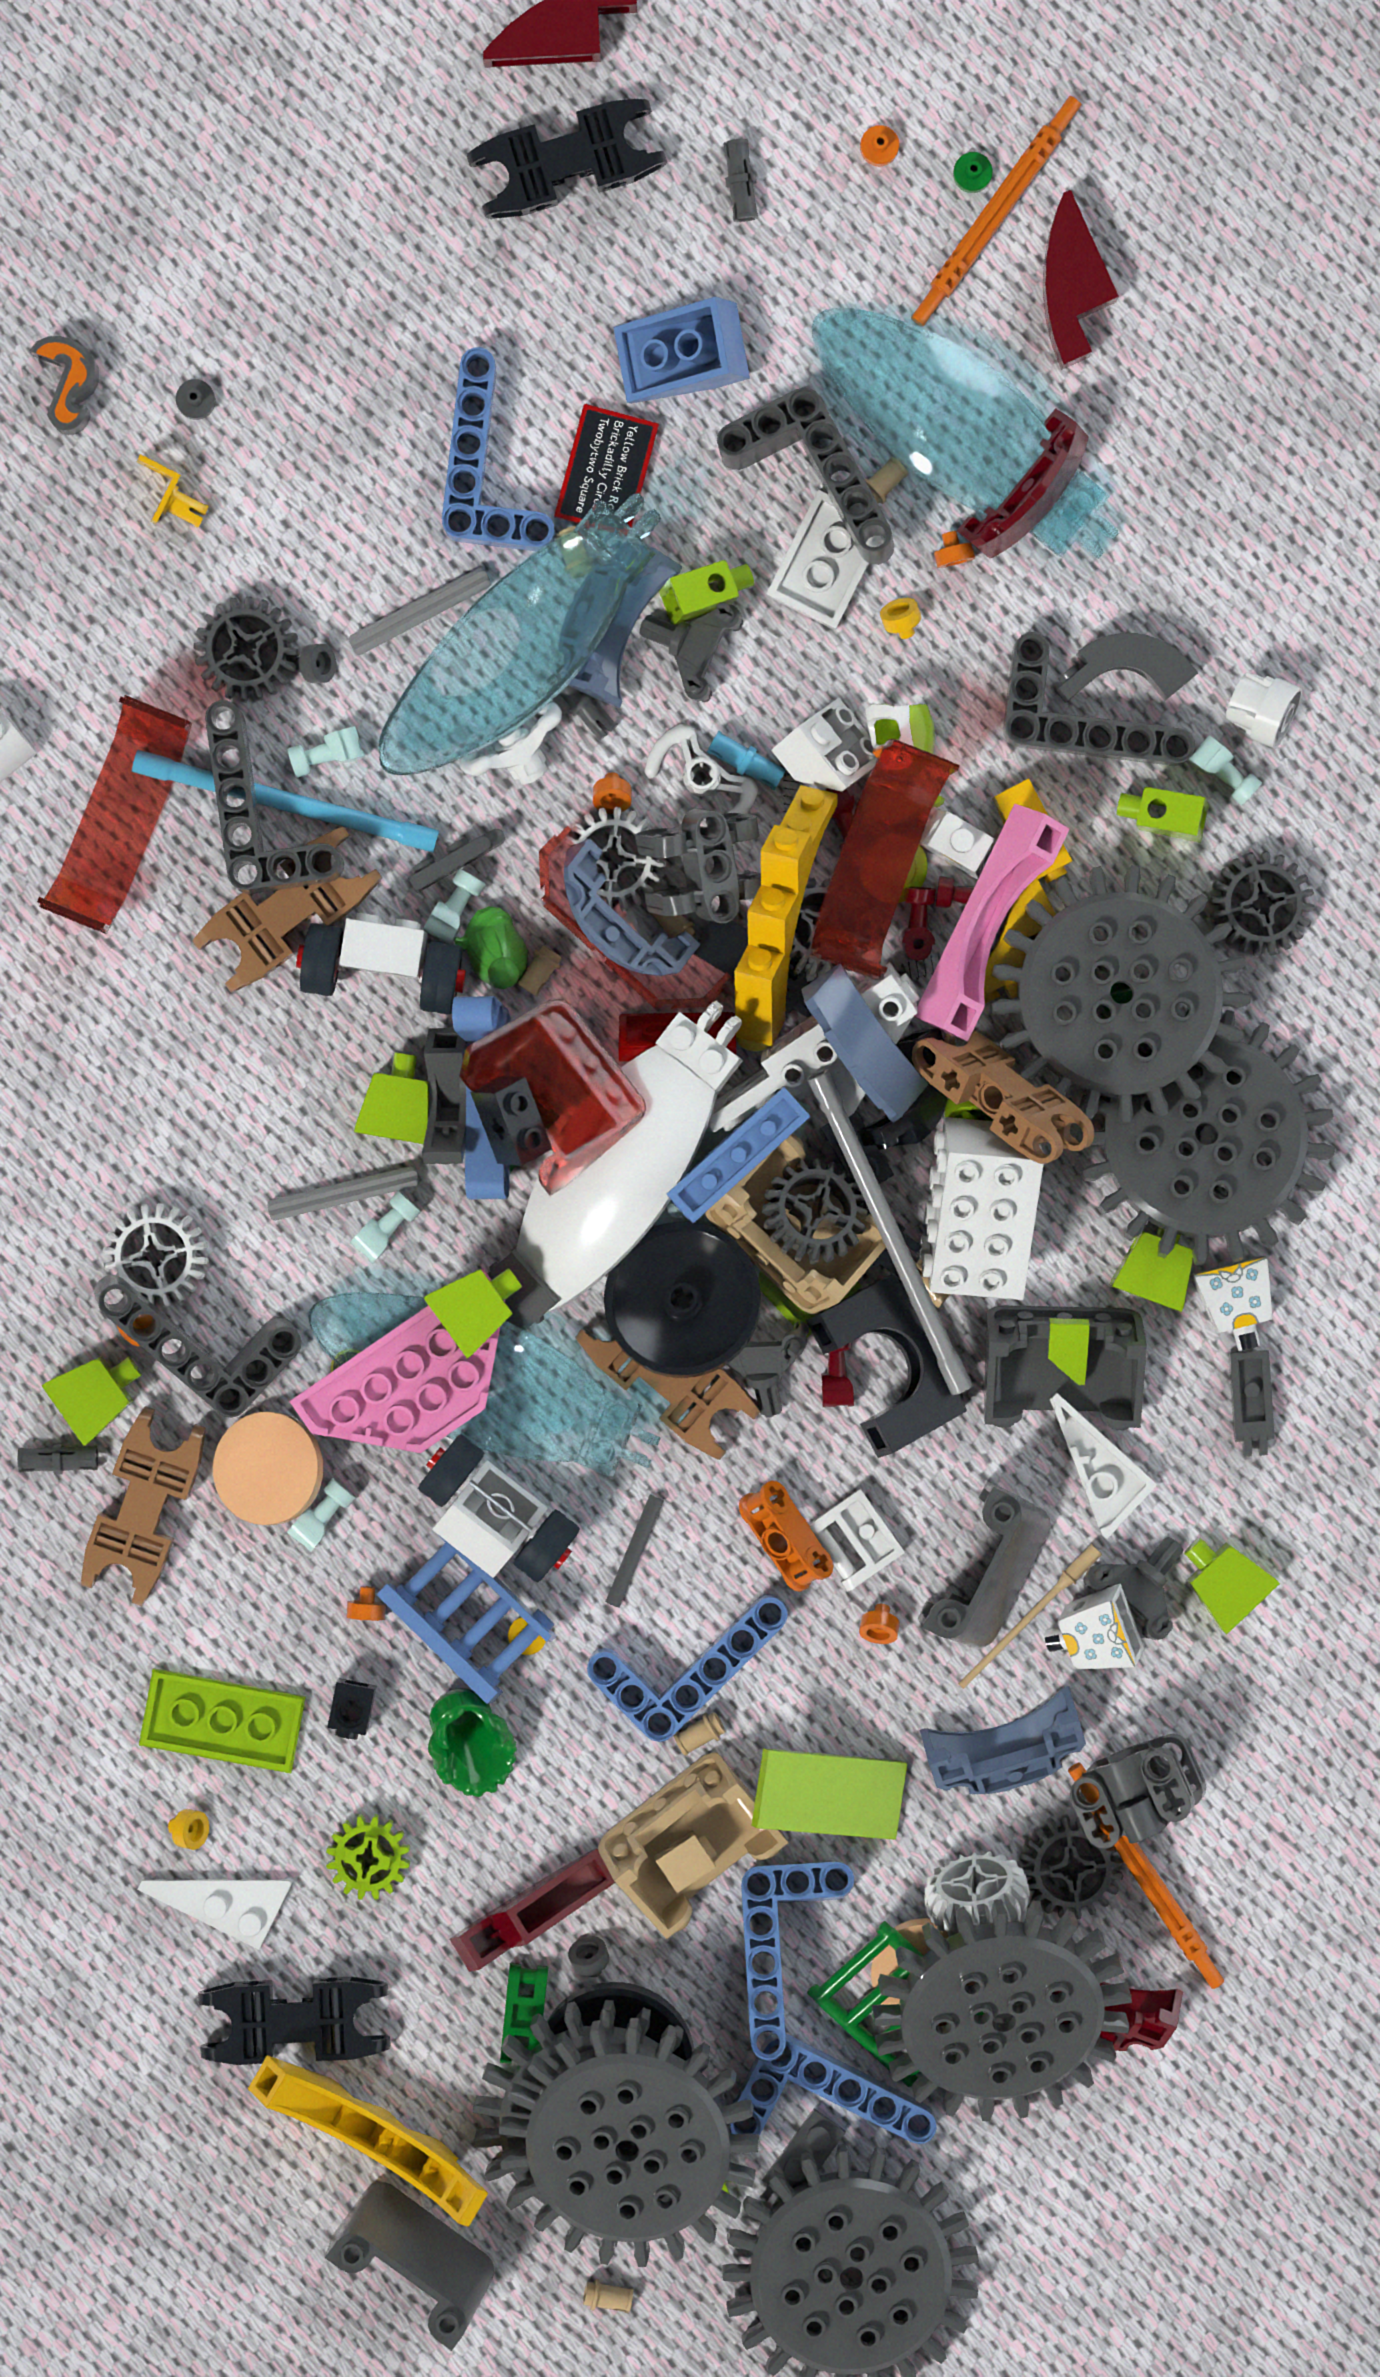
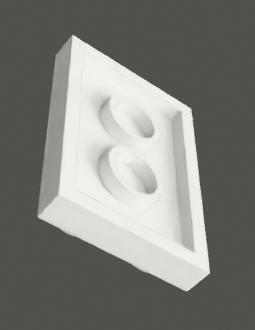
[766,489,882,630]

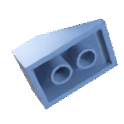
[613,296,750,404]

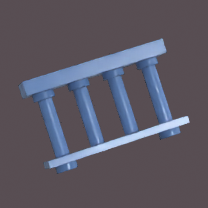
[666,1087,811,1223]
[377,1533,557,1704]

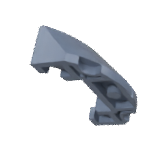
[560,542,682,708]
[564,838,700,976]
[801,964,929,1122]
[920,1686,1086,1794]

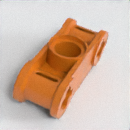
[739,1480,834,1592]

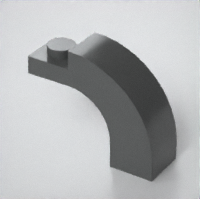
[1056,633,1198,703]
[422,1028,467,1165]

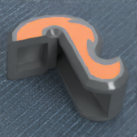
[29,336,99,435]

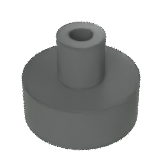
[176,379,216,420]
[295,644,336,683]
[568,1936,610,1977]

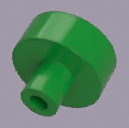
[953,152,993,193]

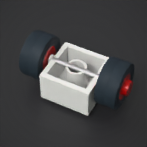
[296,913,466,1015]
[418,1434,580,1583]

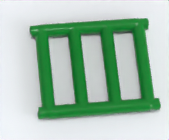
[807,1921,985,2087]

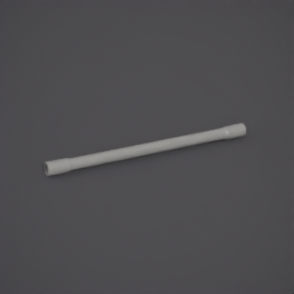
[807,1069,973,1395]

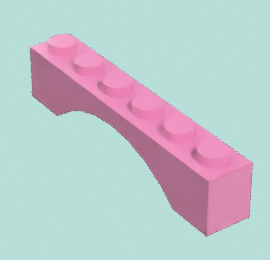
[914,804,1070,1042]

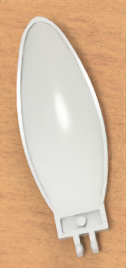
[517,1000,743,1313]

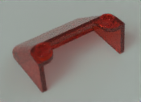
[459,999,646,1196]

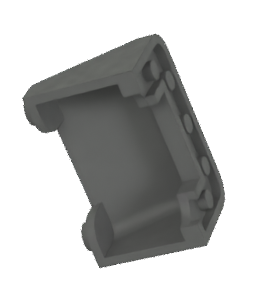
[984,1305,1147,1430]
[918,1480,1051,1648]
[325,2182,494,2351]

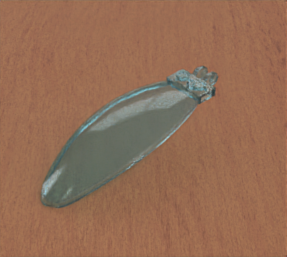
[812,308,1119,559]
[378,493,661,775]
[308,1292,661,1478]

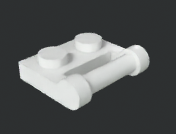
[809,1488,905,1592]

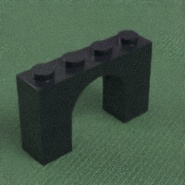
[806,1273,967,1458]

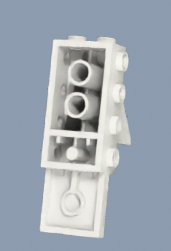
[708,962,920,1133]

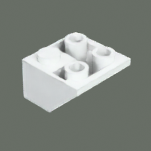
[771,698,880,792]

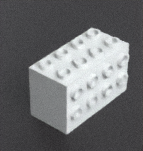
[920,1117,1044,1300]

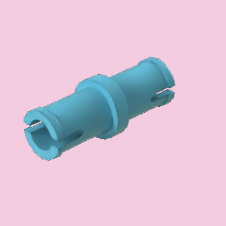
[706,731,786,790]

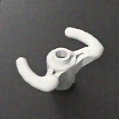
[460,701,562,785]
[644,723,758,814]

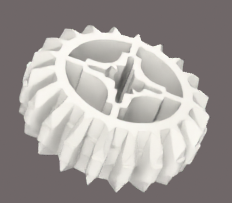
[561,807,666,912]
[103,1203,209,1307]
[924,1851,1030,1937]

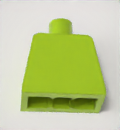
[659,560,754,626]
[1116,787,1209,843]
[354,1052,429,1144]
[1109,1227,1193,1312]
[424,1268,522,1358]
[41,1356,142,1446]
[1184,1537,1280,1635]

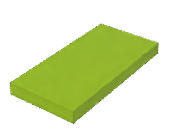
[139,1668,306,1774]
[751,1748,907,1840]

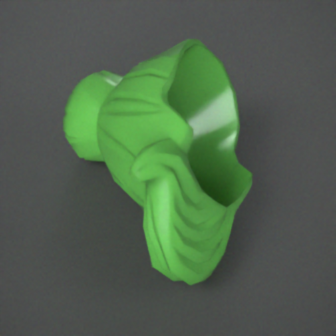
[454,906,528,990]

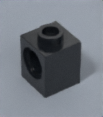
[327,1678,377,1740]

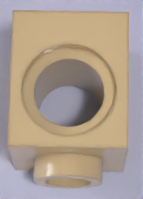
[654,1830,717,1893]

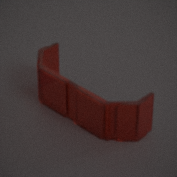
[37,695,192,934]
[810,739,960,980]
[539,826,731,1011]

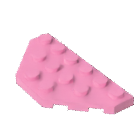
[289,1268,505,1453]

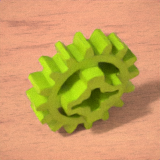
[326,1814,411,1900]

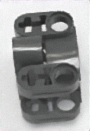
[635,809,761,923]
[1070,1733,1207,1849]

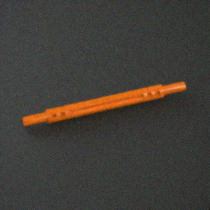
[911,96,1082,327]
[1068,1762,1224,1989]

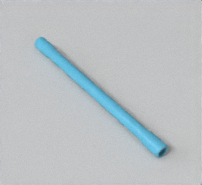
[132,750,439,853]

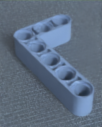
[442,347,555,551]
[452,996,512,1200]
[587,1594,788,1742]
[741,1862,854,2062]
[730,2033,937,2144]

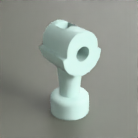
[287,727,365,778]
[1188,735,1262,806]
[423,869,486,944]
[350,1191,421,1264]
[287,1478,356,1552]

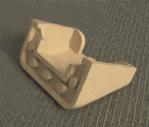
[705,1133,886,1315]
[598,1753,789,1939]

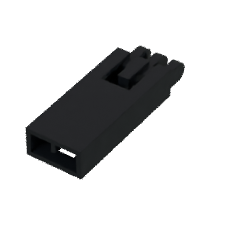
[693,911,817,1018]

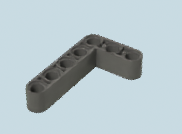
[717,387,894,565]
[1003,632,1195,766]
[205,700,344,894]
[94,1275,302,1418]

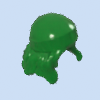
[428,1688,517,1797]

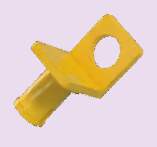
[136,454,209,528]

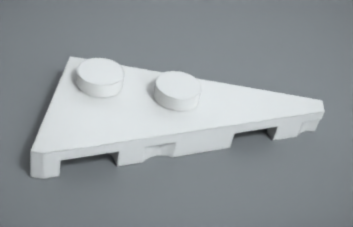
[1050,1392,1157,1540]
[137,1879,293,1950]

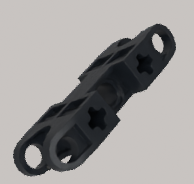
[467,99,667,219]
[198,1976,391,2065]

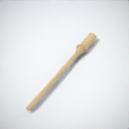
[958,1544,1102,1689]

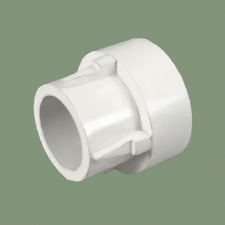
[1226,672,1303,749]

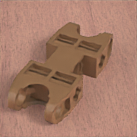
[193,827,382,993]
[912,1030,1094,1164]
[575,1329,761,1460]
[81,1406,206,1606]

